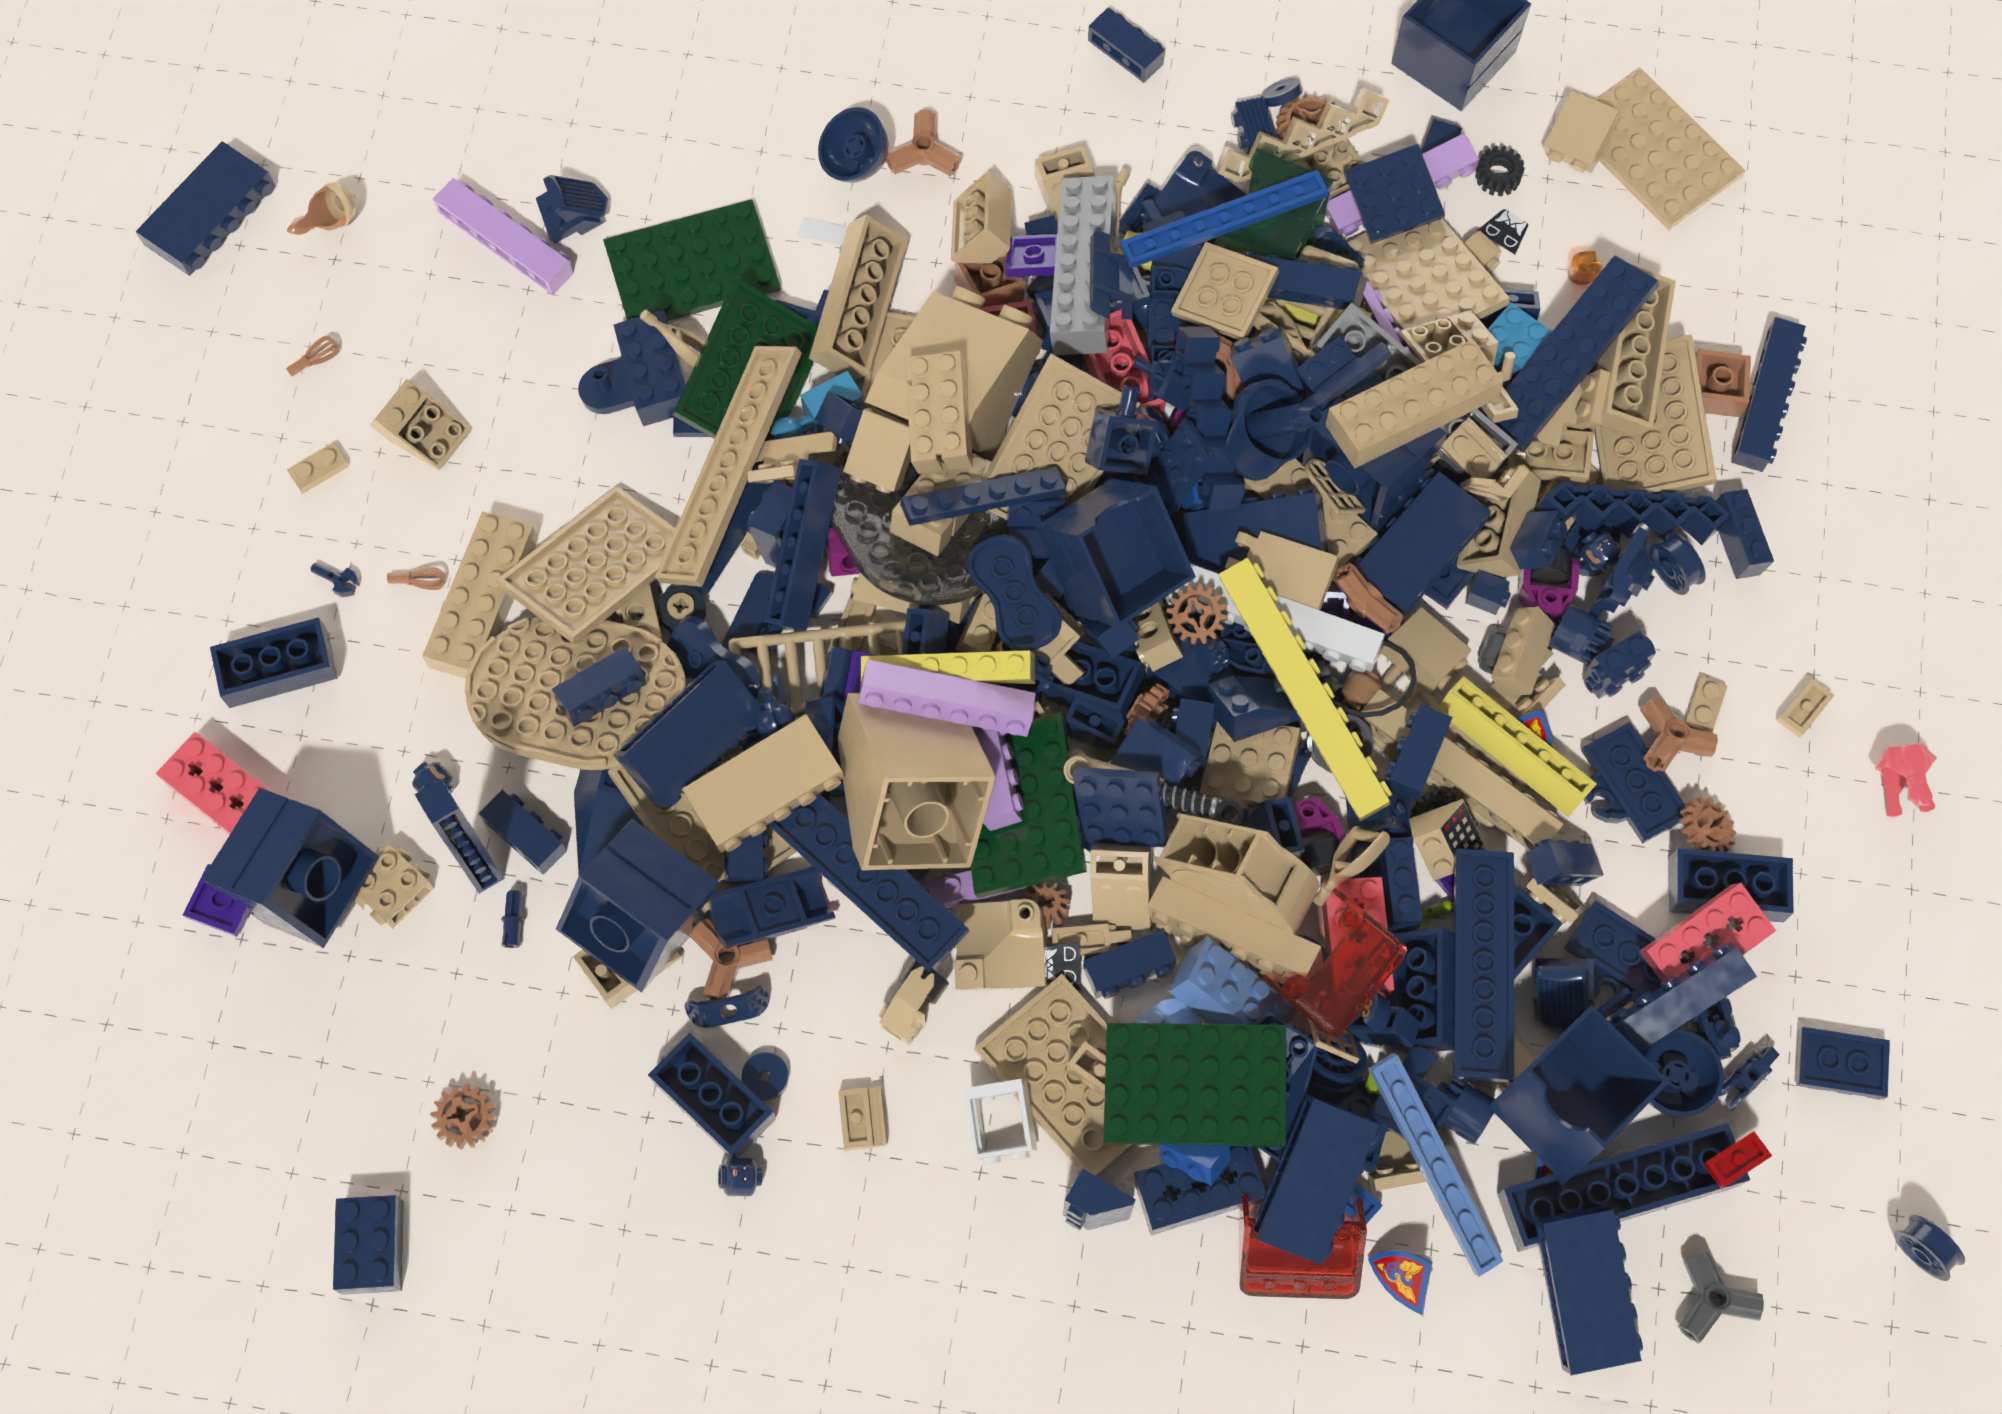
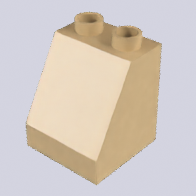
[865,286,1043,460]
[837,693,996,870]

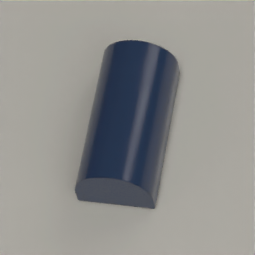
[819,646,853,701]

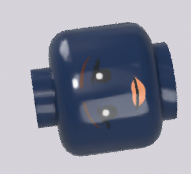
[718,1158,763,1196]

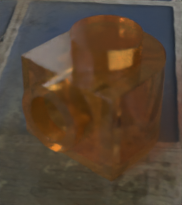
[1567,251,1602,285]

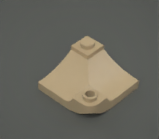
[1507,425,1595,484]
[954,899,1047,991]

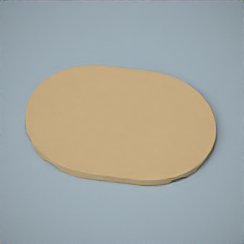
[465,617,687,770]

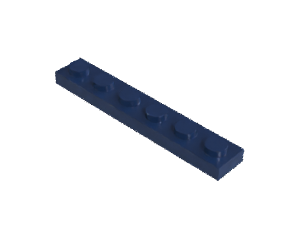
[900,467,1066,526]

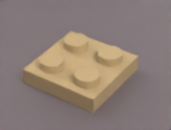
[1526,877,1585,924]

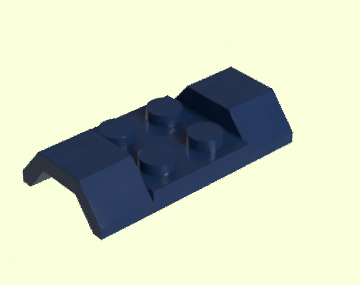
[709,867,836,949]

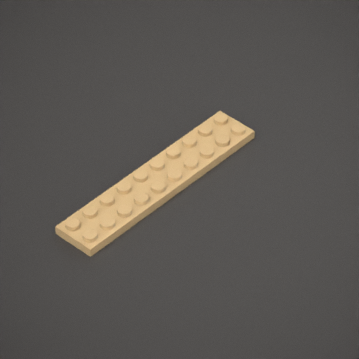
[654,346,802,587]

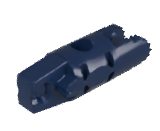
[1719,1046,1780,1111]

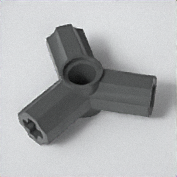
[1677,1251,1764,1344]

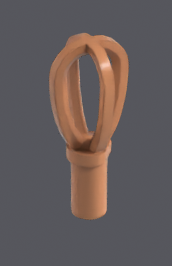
[286,336,339,377]
[387,567,446,590]

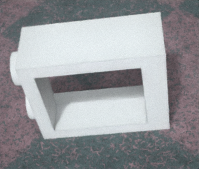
[964,1079,1037,1165]

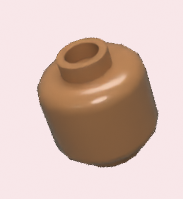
[1340,670,1382,711]

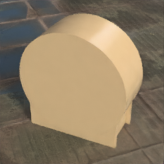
[1153,813,1320,935]

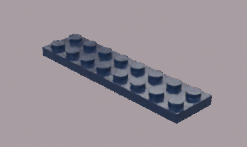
[1485,255,1659,453]
[767,794,970,973]
[1453,849,1514,1083]

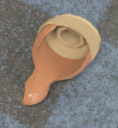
[287,182,357,235]

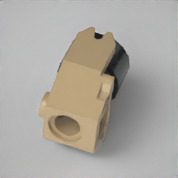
[878,960,949,1046]

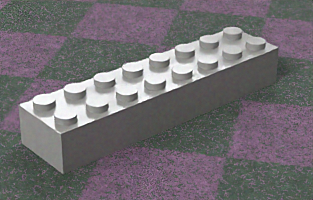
[1050,175,1117,355]
[1312,303,1518,479]

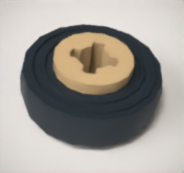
[657,585,706,632]

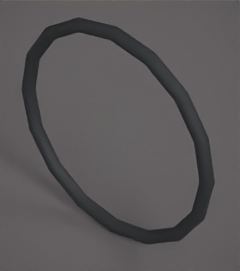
[1320,640,1417,718]

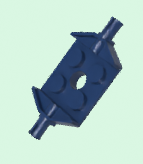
[1132,350,1233,413]

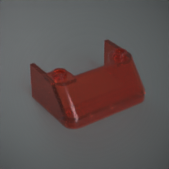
[1261,887,1407,1037]
[1239,1194,1367,1299]

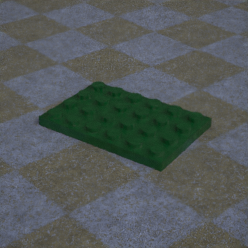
[603,199,781,321]
[672,278,818,441]
[971,712,1087,898]
[1103,1023,1287,1147]

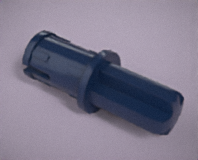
[501,890,524,948]

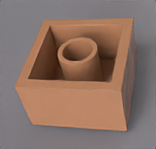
[955,254,1025,308]
[1696,349,1751,417]

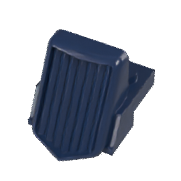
[535,175,608,244]
[1533,958,1596,1034]

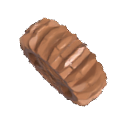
[1276,93,1335,141]

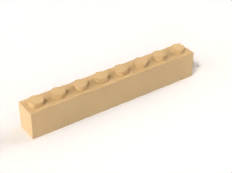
[1359,689,1563,851]

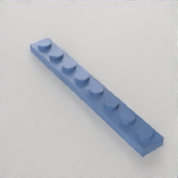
[1368,1053,1503,1277]

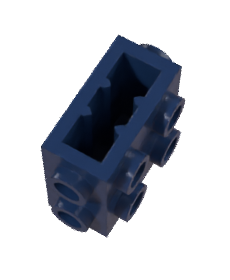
[1582,630,1656,699]

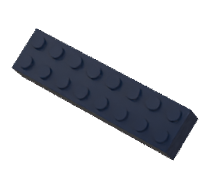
[1497,1123,1750,1252]

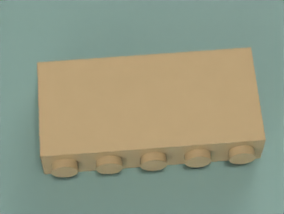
[682,714,844,853]

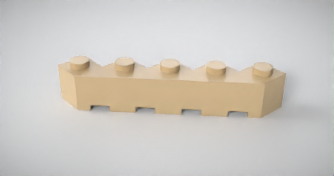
[1215,87,1390,183]

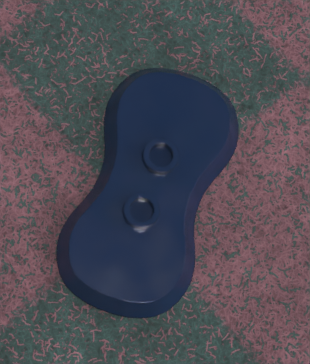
[967,535,1061,651]
[667,616,760,699]

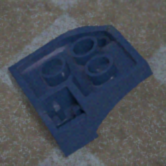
[1153,151,1247,247]
[1589,526,1656,618]

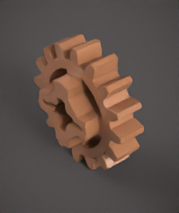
[1167,584,1228,645]
[1125,683,1170,735]
[1679,796,1737,852]
[430,1084,497,1150]

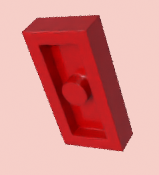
[1703,1131,1772,1190]

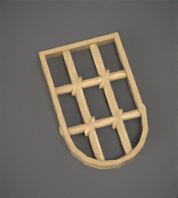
[1304,459,1366,515]
[1308,1008,1359,1064]

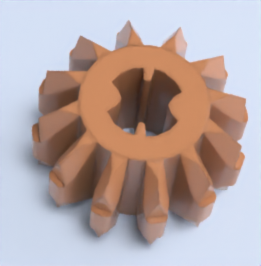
[1023,882,1070,930]

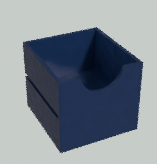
[1391,0,1532,112]
[1302,372,1447,532]
[1035,479,1196,627]
[201,787,380,949]
[555,819,719,993]
[1488,1005,1669,1183]

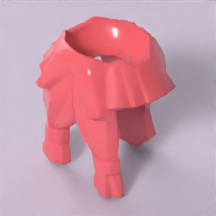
[1875,743,1937,817]

